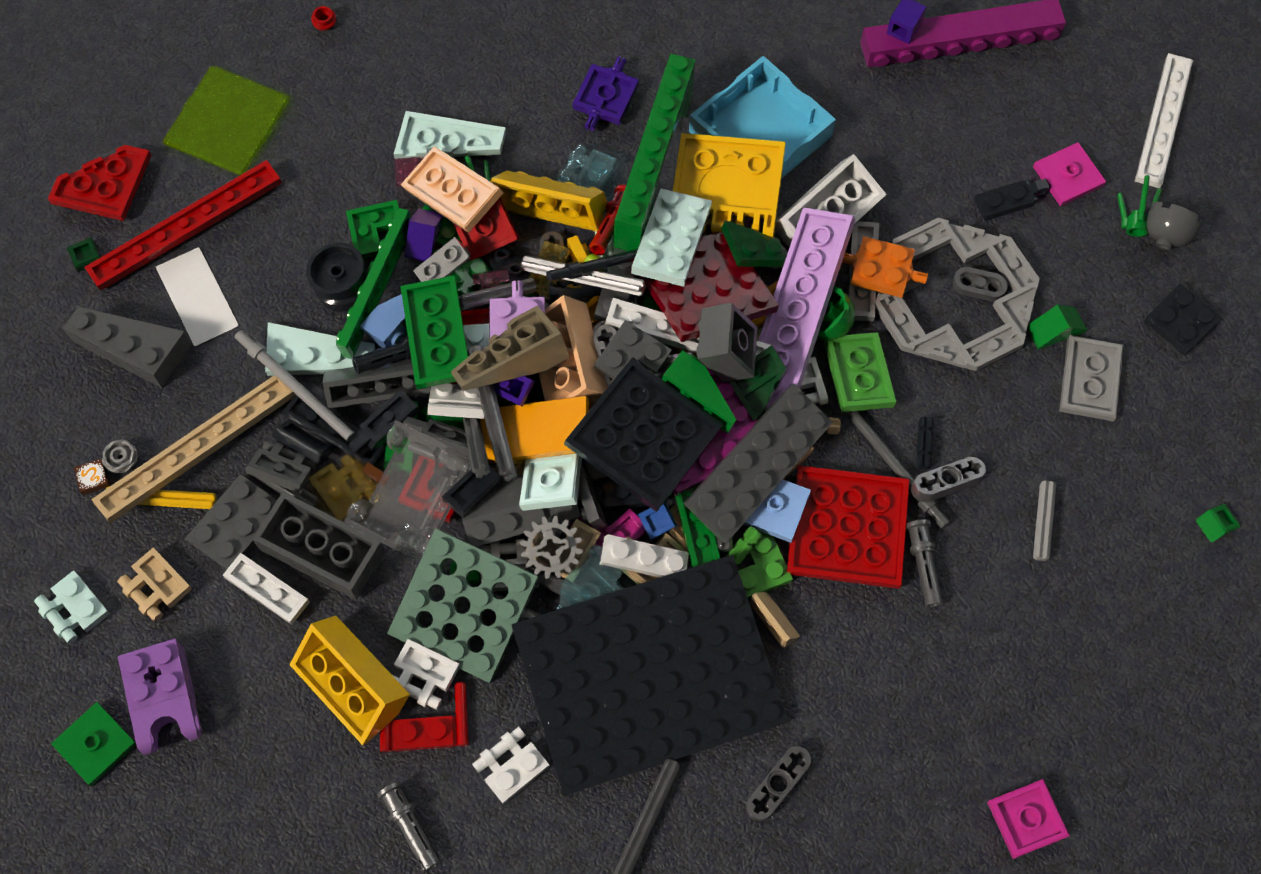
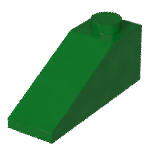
[662,350,736,434]

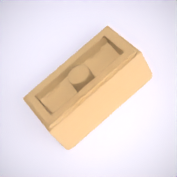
[750,592,800,649]

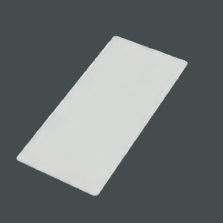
[156,247,238,346]

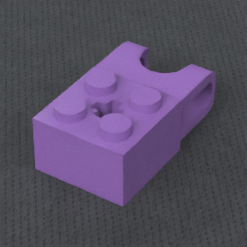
[118,639,202,755]

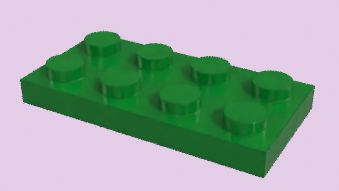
[400,275,469,389]

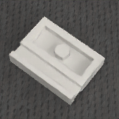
[428,383,484,419]

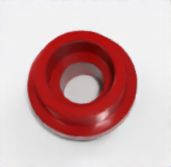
[311,6,337,31]

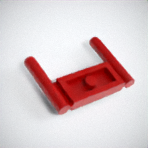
[379,682,469,752]

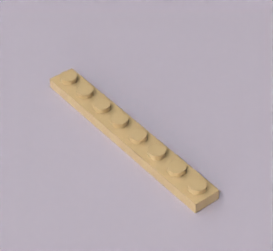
[91,375,296,523]

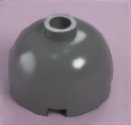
[1147,202,1203,250]

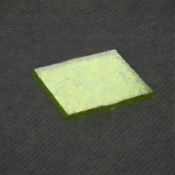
[163,65,290,175]

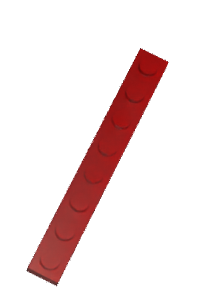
[84,160,282,291]

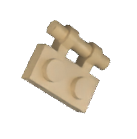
[117,547,192,622]

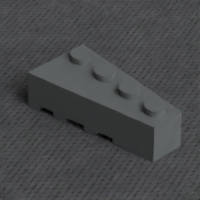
[63,307,192,388]

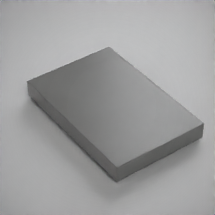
[1059,335,1123,421]

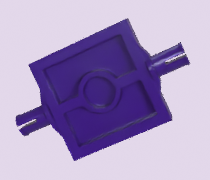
[573,56,639,131]

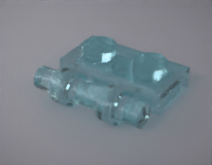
[557,145,617,191]

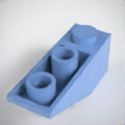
[360,279,433,348]

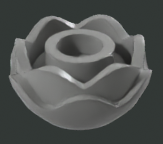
[102,439,138,473]

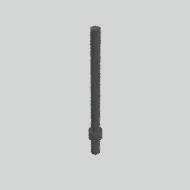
[837,402,950,529]

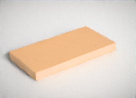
[401,146,503,233]

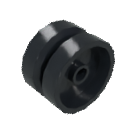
[306,242,368,312]

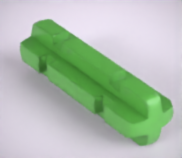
[726,526,762,564]

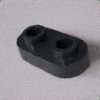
[489,248,529,284]

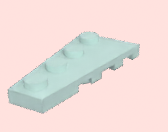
[394,111,506,160]
[265,322,376,376]

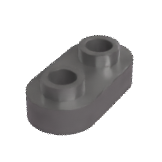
[953,267,1007,302]

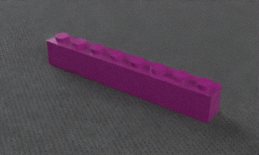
[860,0,1066,67]

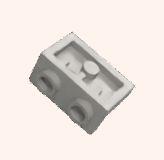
[413,237,471,282]

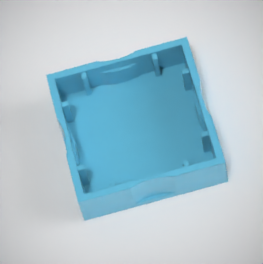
[689,56,836,179]

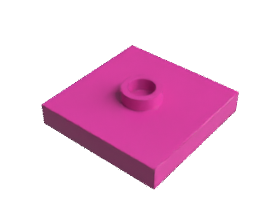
[1033,142,1106,207]
[987,779,1070,859]

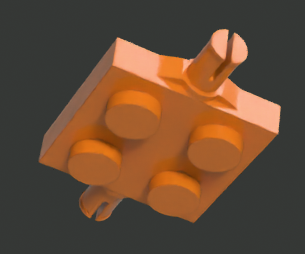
[842,236,928,298]

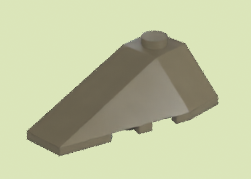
[451,306,570,391]

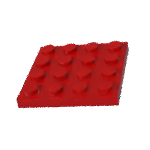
[787,465,909,589]

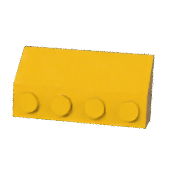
[490,171,608,231]
[290,615,410,745]

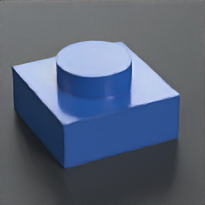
[638,502,678,540]

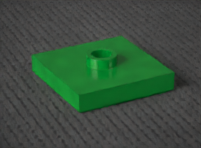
[51,702,136,787]

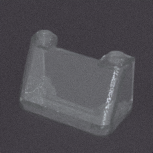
[344,420,471,558]

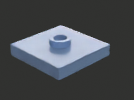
[743,480,811,543]

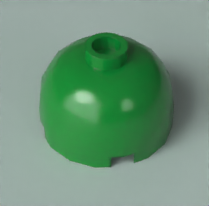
[817,286,856,341]

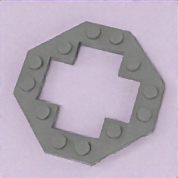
[875,218,1040,371]

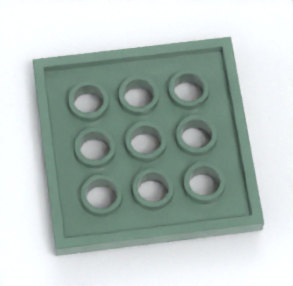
[387,528,540,683]

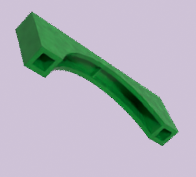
[614,53,696,251]

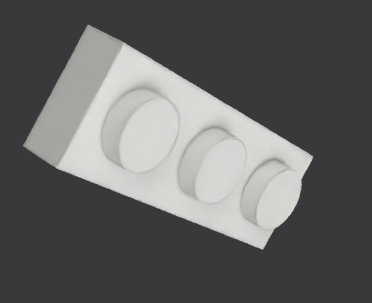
[600,534,689,577]
[223,553,310,625]

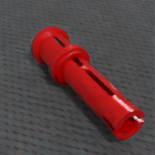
[589,185,626,255]

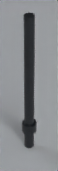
[546,249,638,282]

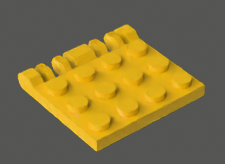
[673,133,786,237]

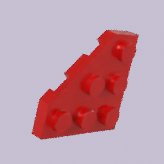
[48,145,152,221]

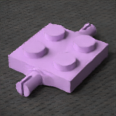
[490,281,545,338]

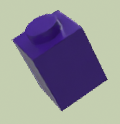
[886,0,926,44]

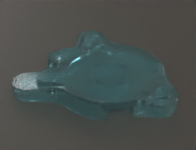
[556,545,625,610]

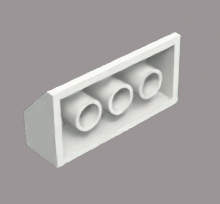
[775,154,887,247]

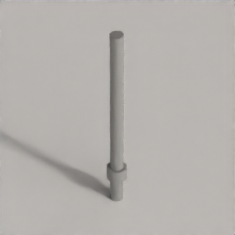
[235,330,355,441]

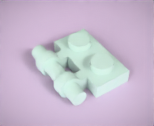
[34,570,110,644]

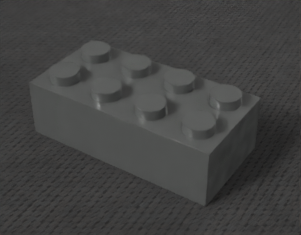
[253,491,385,600]

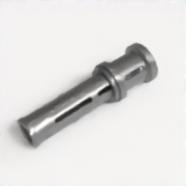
[906,519,943,608]
[377,781,440,872]

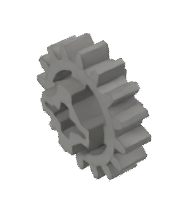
[520,516,583,579]

